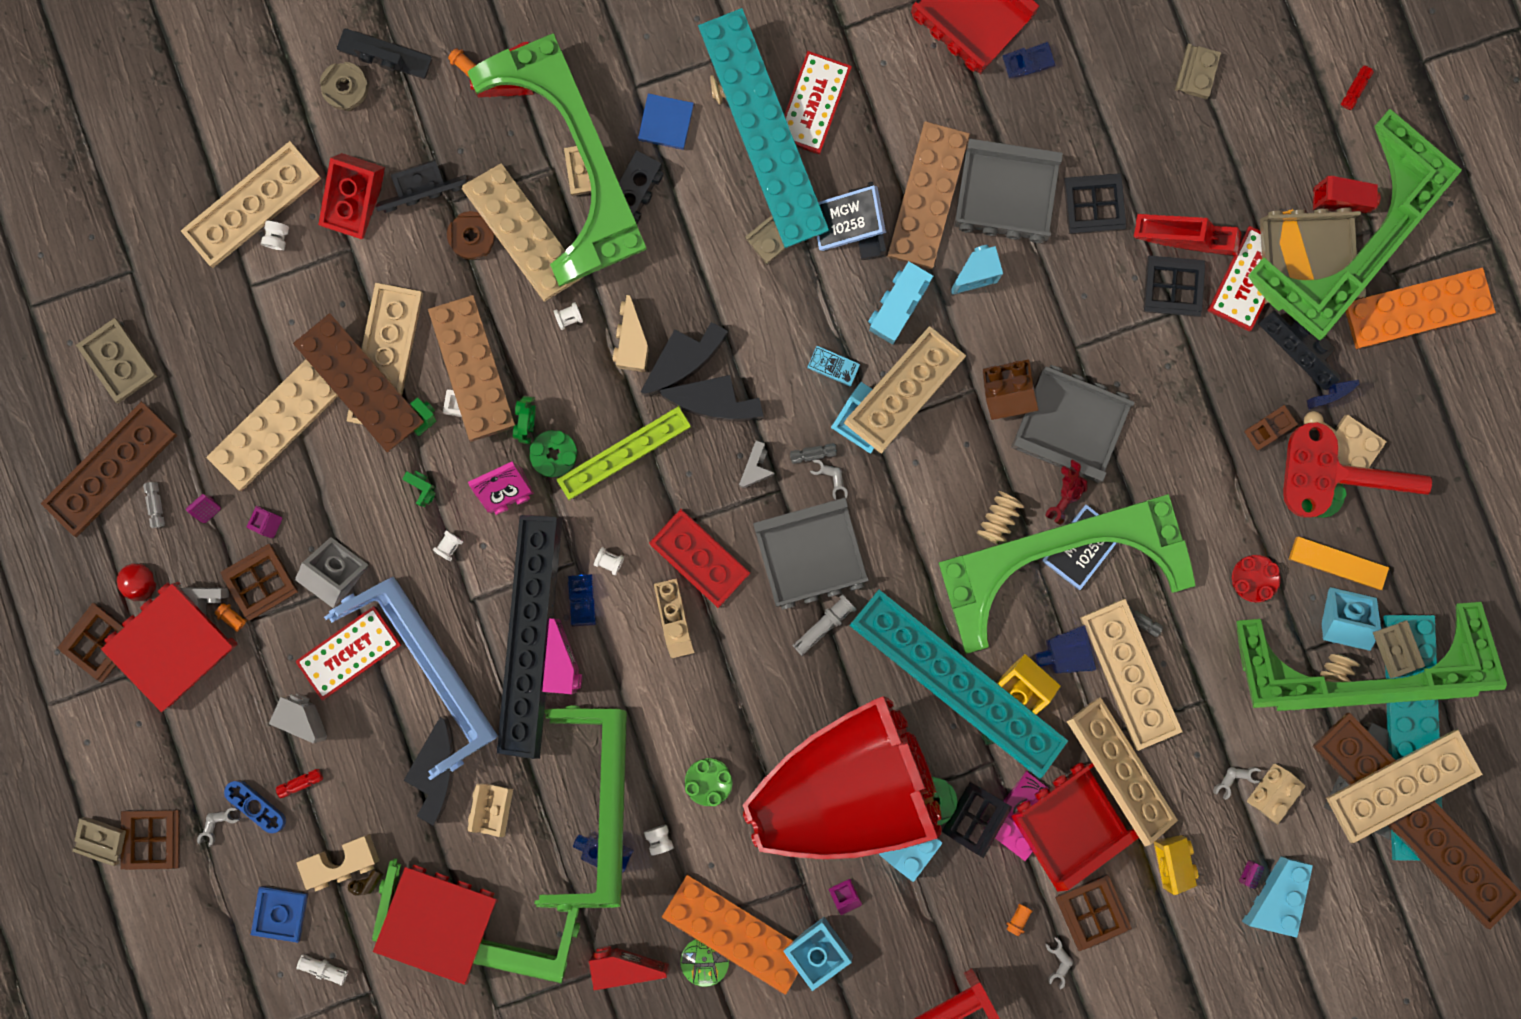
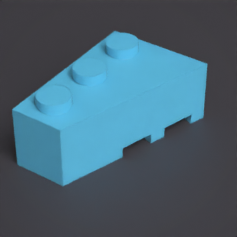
[868,261,933,345]
[1242,856,1313,938]

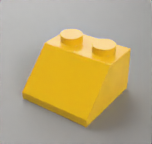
[996,654,1061,714]
[1154,835,1199,895]

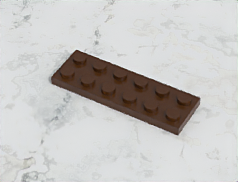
[293,313,425,453]
[40,401,177,537]

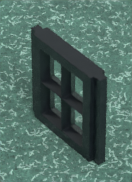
[1064,173,1126,234]
[1143,256,1205,317]
[942,782,1012,858]

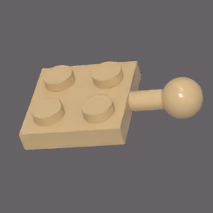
[1304,411,1386,468]

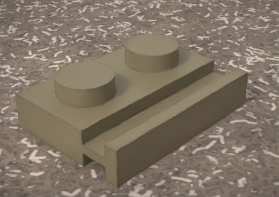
[1175,43,1221,99]
[745,215,787,264]
[1373,620,1425,678]
[72,817,126,866]

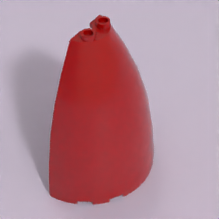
[743,696,942,859]

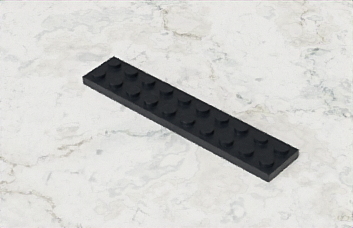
[497,515,563,759]

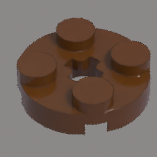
[447,211,495,260]

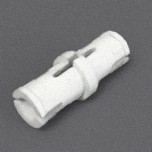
[297,954,348,986]

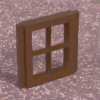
[220,543,298,621]
[57,603,124,683]
[120,810,180,870]
[1055,874,1132,951]

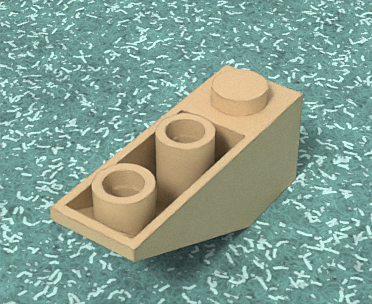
[613,295,649,372]
[654,578,694,659]

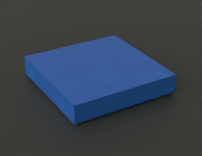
[638,94,694,150]
[251,886,308,943]

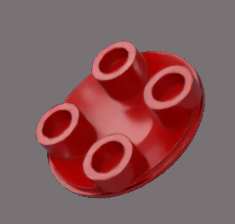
[1232,555,1280,603]

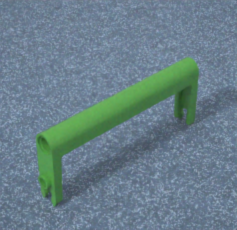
[534,706,627,912]
[372,858,580,983]

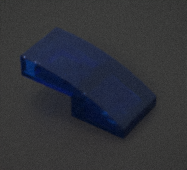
[1002,42,1056,79]
[1307,380,1359,409]
[568,574,596,627]

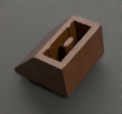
[983,359,1039,420]

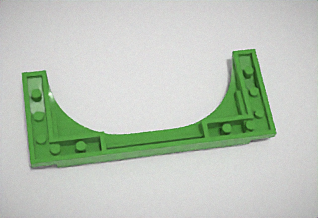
[467,33,647,287]
[1248,109,1462,340]
[938,494,1195,654]
[1236,602,1507,711]

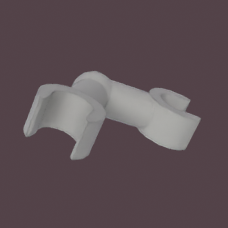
[810,460,848,500]
[1213,767,1261,800]
[197,807,240,847]
[1045,936,1073,989]

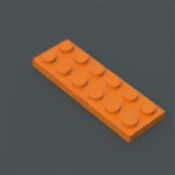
[1345,268,1496,349]
[661,875,799,995]

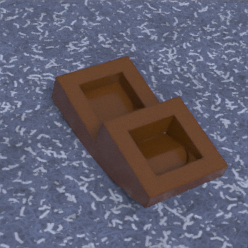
[1244,405,1298,451]

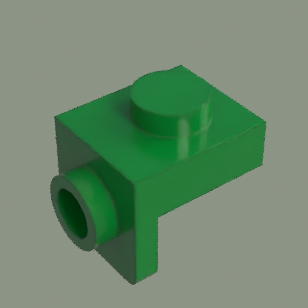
[410,397,436,436]
[402,470,436,507]

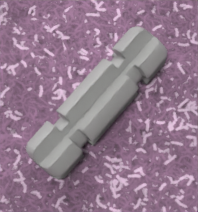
[143,482,165,528]

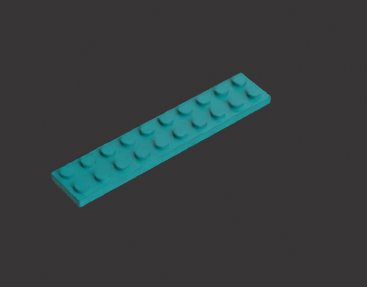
[698,8,829,248]
[850,590,1068,779]
[1383,615,1442,860]

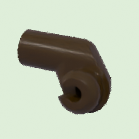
[348,868,384,896]

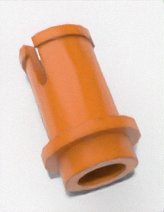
[448,48,476,78]
[214,603,247,632]
[1006,903,1033,936]

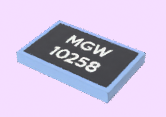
[817,185,886,251]
[1041,505,1116,590]

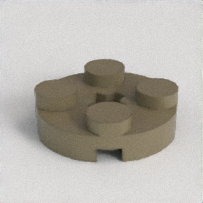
[320,62,369,111]

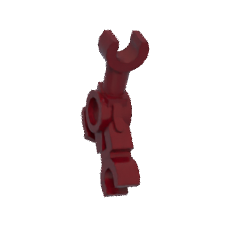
[1045,459,1088,525]

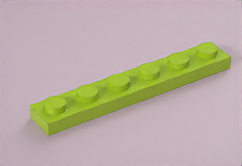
[556,406,691,501]

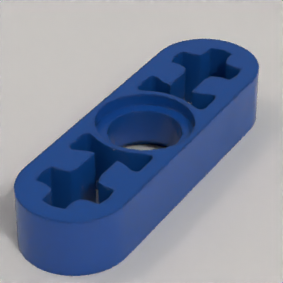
[224,780,286,833]

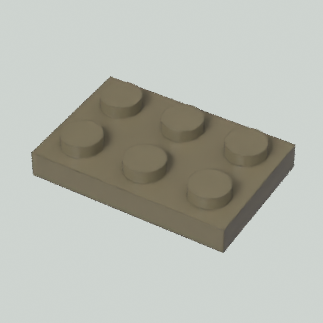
[76,318,157,403]

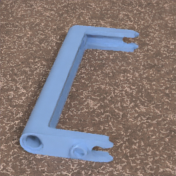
[324,577,498,780]

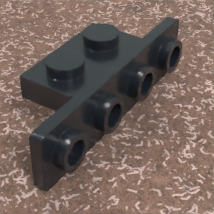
[337,28,432,79]
[376,159,468,213]
[1259,310,1341,390]

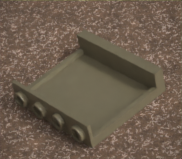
[1260,208,1366,304]

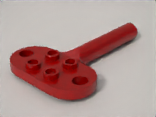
[1283,422,1432,518]

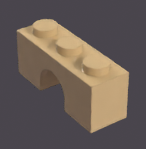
[296,834,380,891]

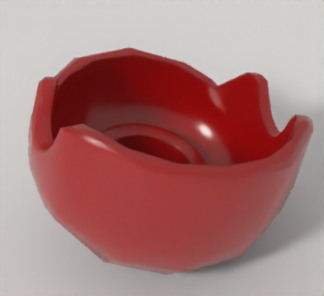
[117,563,156,601]

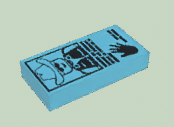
[807,346,860,387]

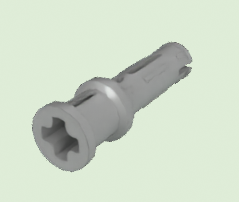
[792,594,857,656]

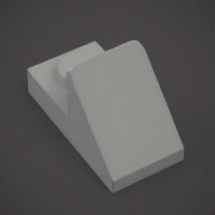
[739,440,774,488]
[180,587,229,615]

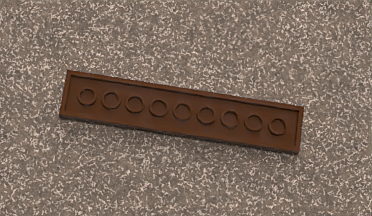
[1312,713,1521,929]

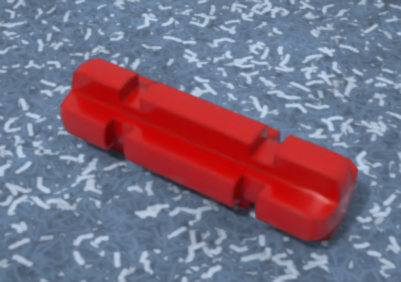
[1341,65,1374,110]
[276,769,323,798]

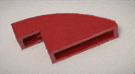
[1134,214,1242,256]

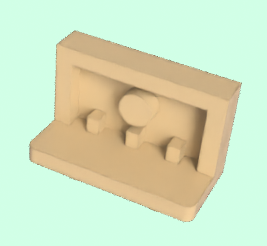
[564,146,591,196]
[1247,764,1306,825]
[468,783,513,837]

